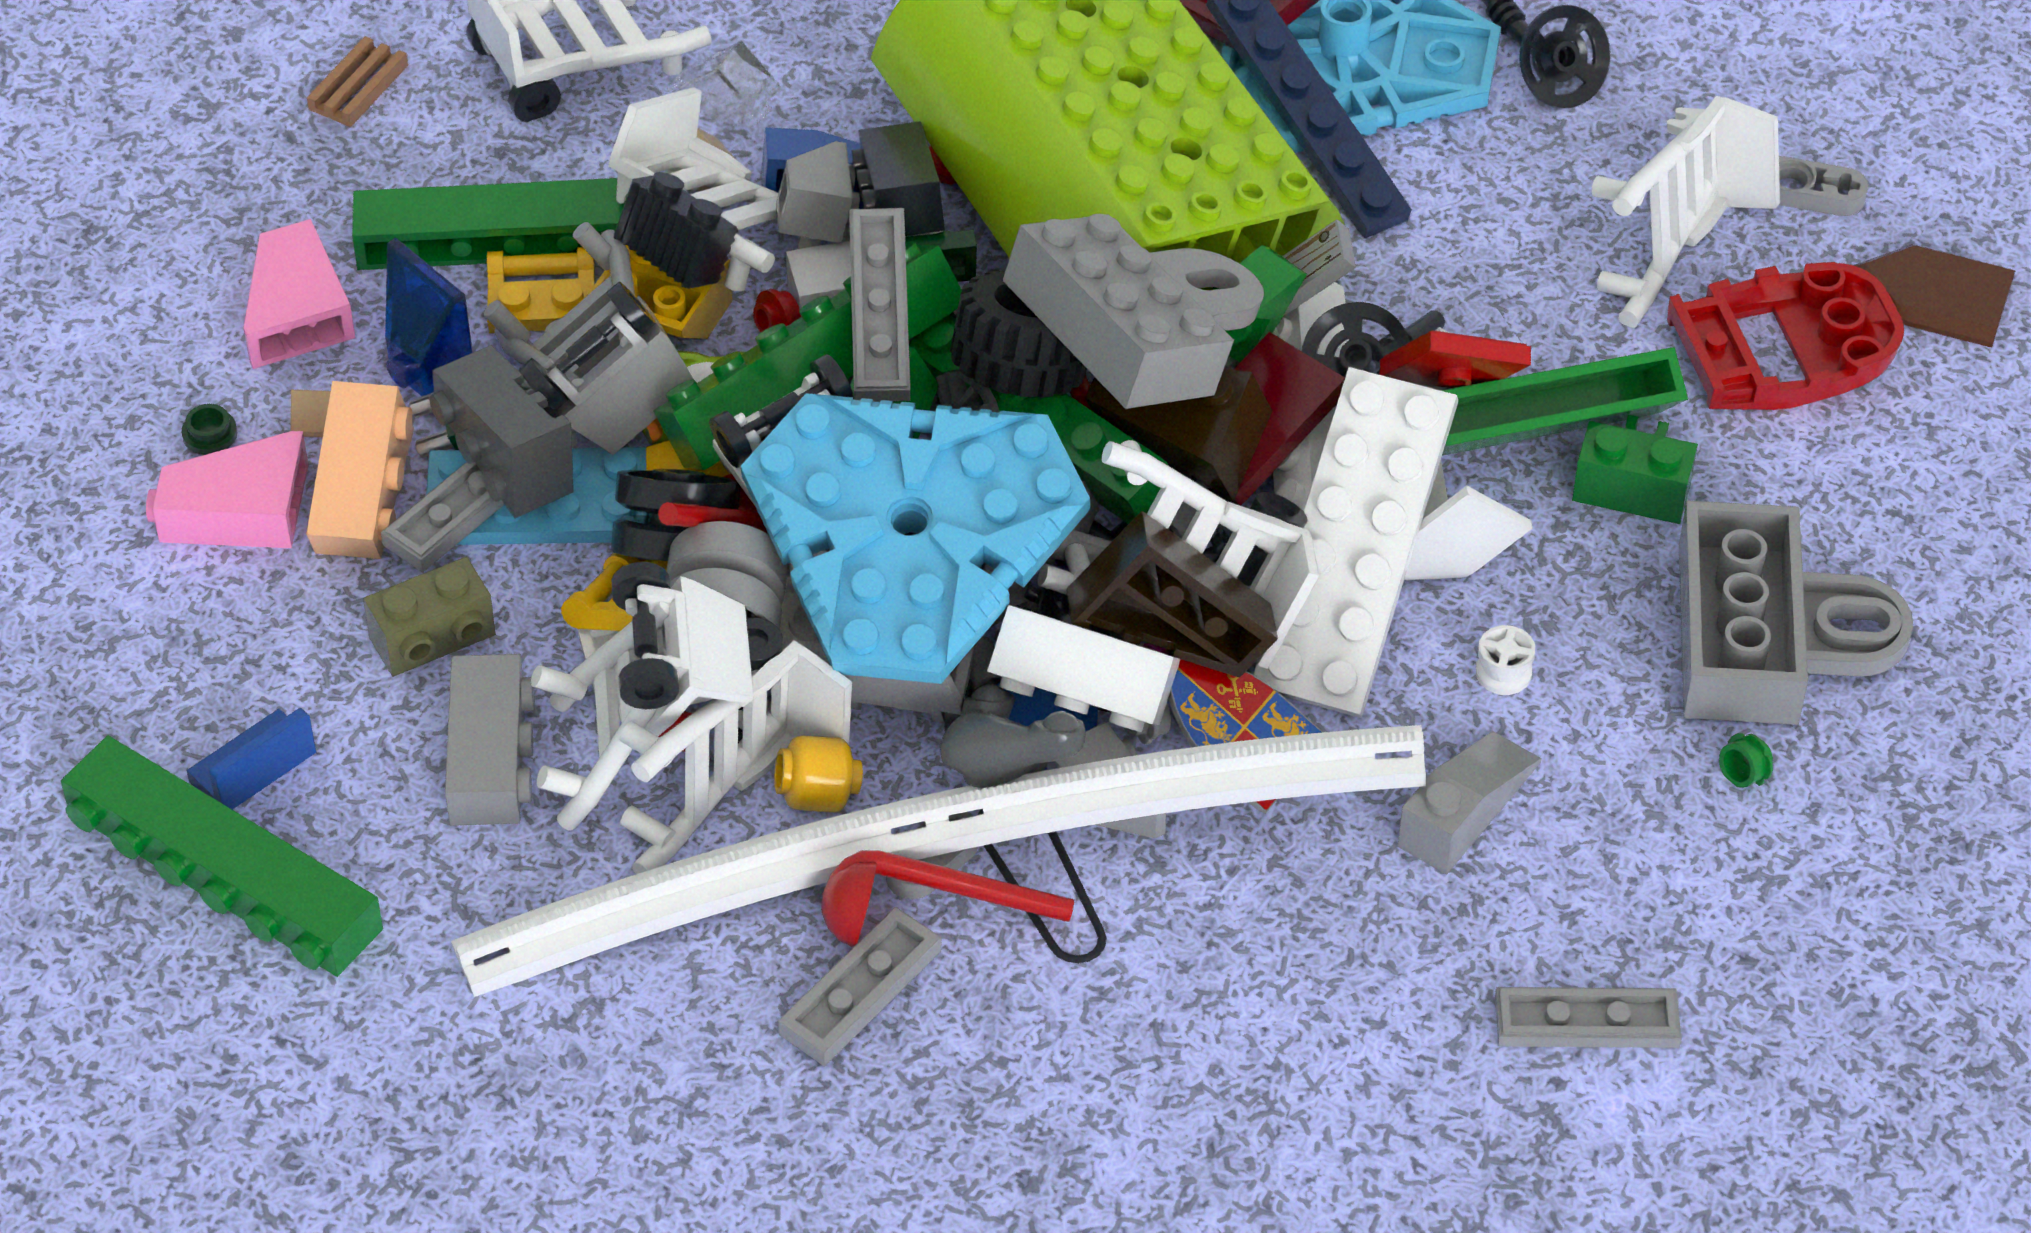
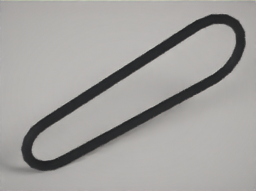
[977,809,1107,963]

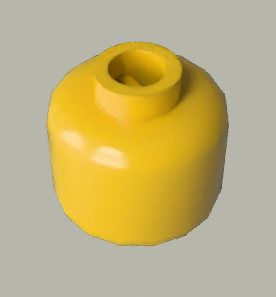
[774,735,863,812]

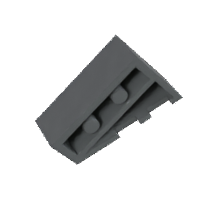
[429,345,574,518]

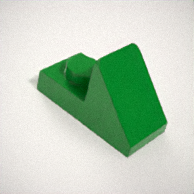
[1212,245,1307,363]

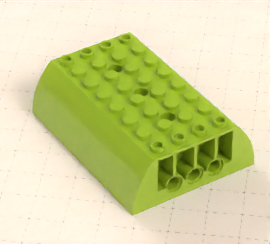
[870,0,1344,290]

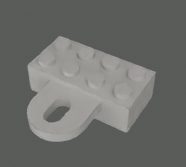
[1003,214,1264,409]
[1679,500,1913,725]

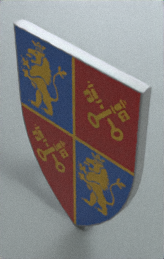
[1168,659,1323,813]

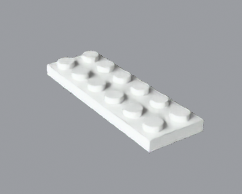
[1253,367,1458,718]

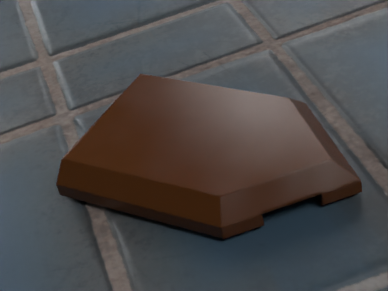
[1854,244,2016,348]

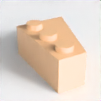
[306,381,414,559]

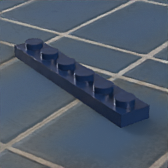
[1206,0,1412,239]

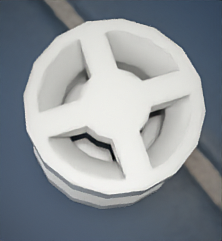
[1476,625,1535,695]

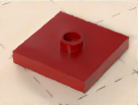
[1380,330,1531,388]

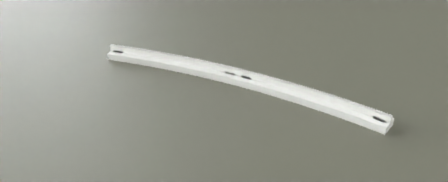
[451,725,1426,997]

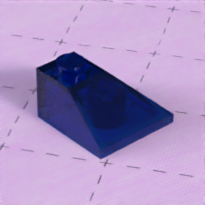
[385,238,473,396]

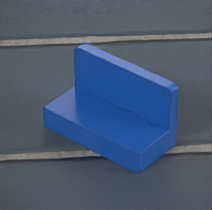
[186,708,316,810]

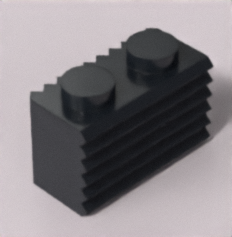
[613,172,738,289]

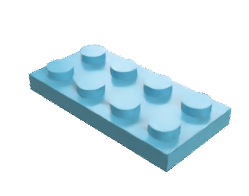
[426,447,648,545]

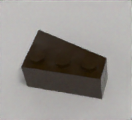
[1085,369,1272,502]
[1066,511,1278,678]

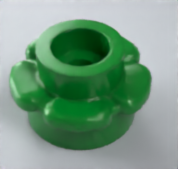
[1719,733,1773,788]

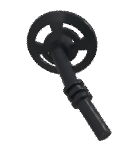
[1482,0,1610,108]
[1301,302,1445,406]

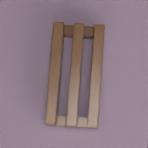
[307,36,408,127]

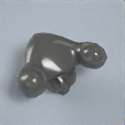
[939,684,1086,788]

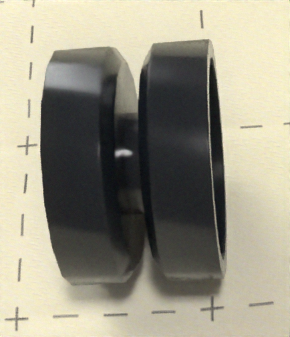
[611,468,740,561]

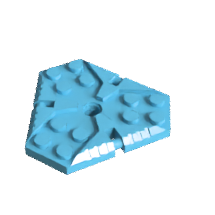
[1221,0,1501,153]
[740,393,1090,684]

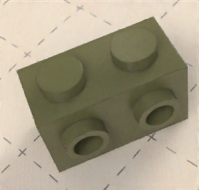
[363,556,496,677]

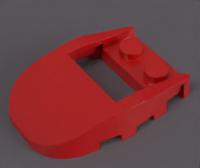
[1667,262,1904,410]

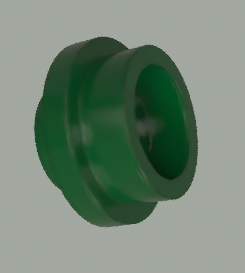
[181,404,237,455]

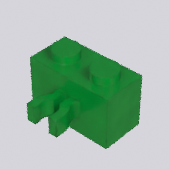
[1572,414,1698,524]

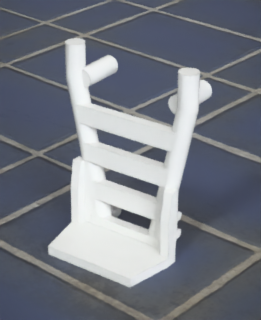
[608,87,850,291]
[1592,96,1780,328]

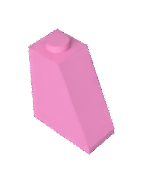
[243,219,355,369]
[146,431,309,548]

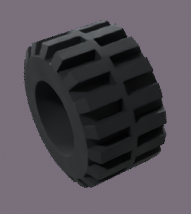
[950,270,1087,398]

